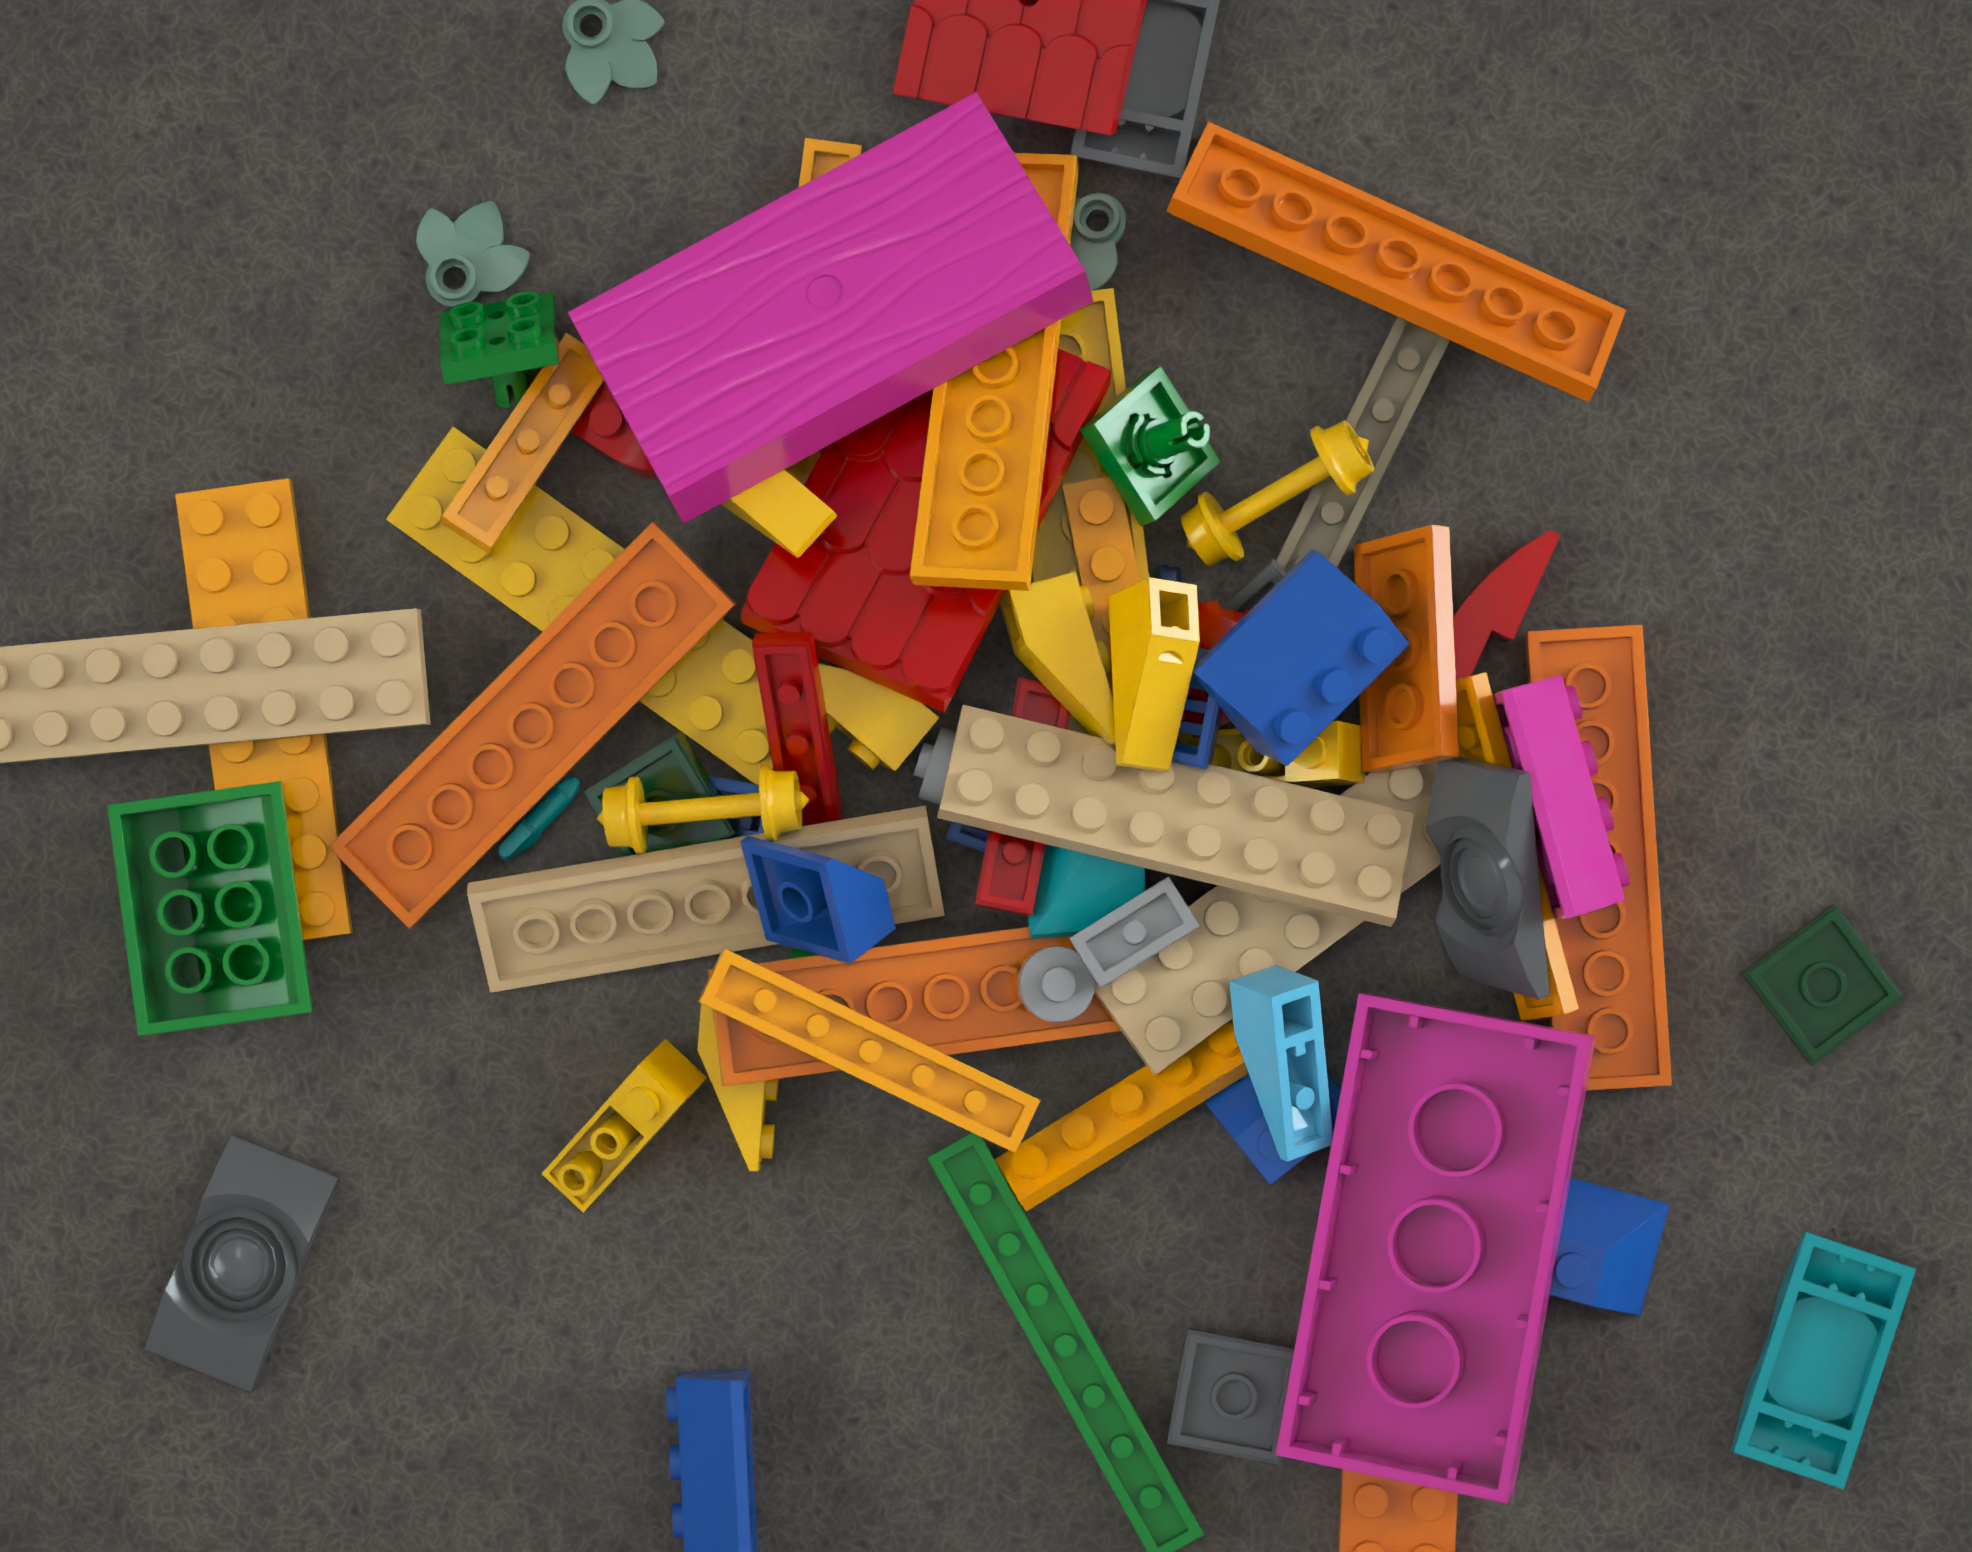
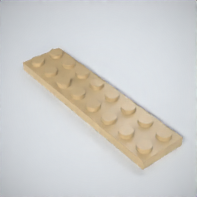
[0,608,431,764]
[937,705,1415,927]
[1094,761,1441,1075]
[467,805,945,993]

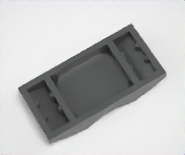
[1070,0,1220,180]
[1426,757,1550,1000]
[145,1135,340,1392]

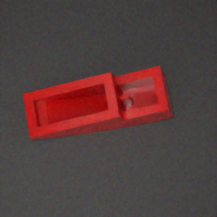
[1453,530,1561,679]

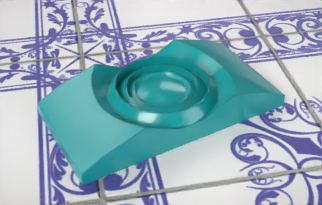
[1731,1231,1916,1490]

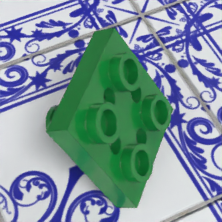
[440,291,560,408]
[1080,366,1221,526]

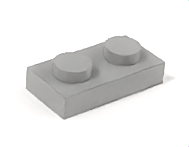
[1069,877,1200,989]

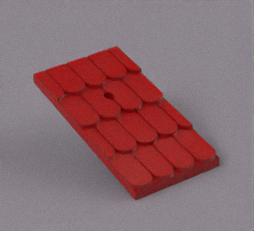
[892,0,1147,136]
[741,348,1111,713]

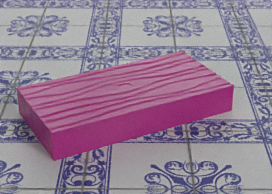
[568,92,1094,524]
[1276,993,1596,1504]

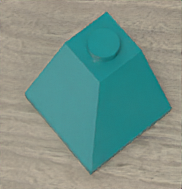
[1027,844,1145,939]

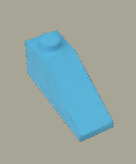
[1229,965,1333,1162]

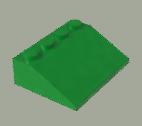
[107,781,313,1036]

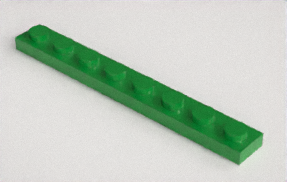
[927,1132,1204,1552]

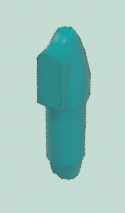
[498,777,580,861]

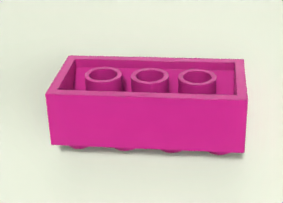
[1493,675,1630,919]

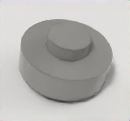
[914,727,956,805]
[1017,946,1095,1022]

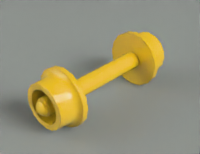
[1181,420,1374,566]
[597,764,809,854]

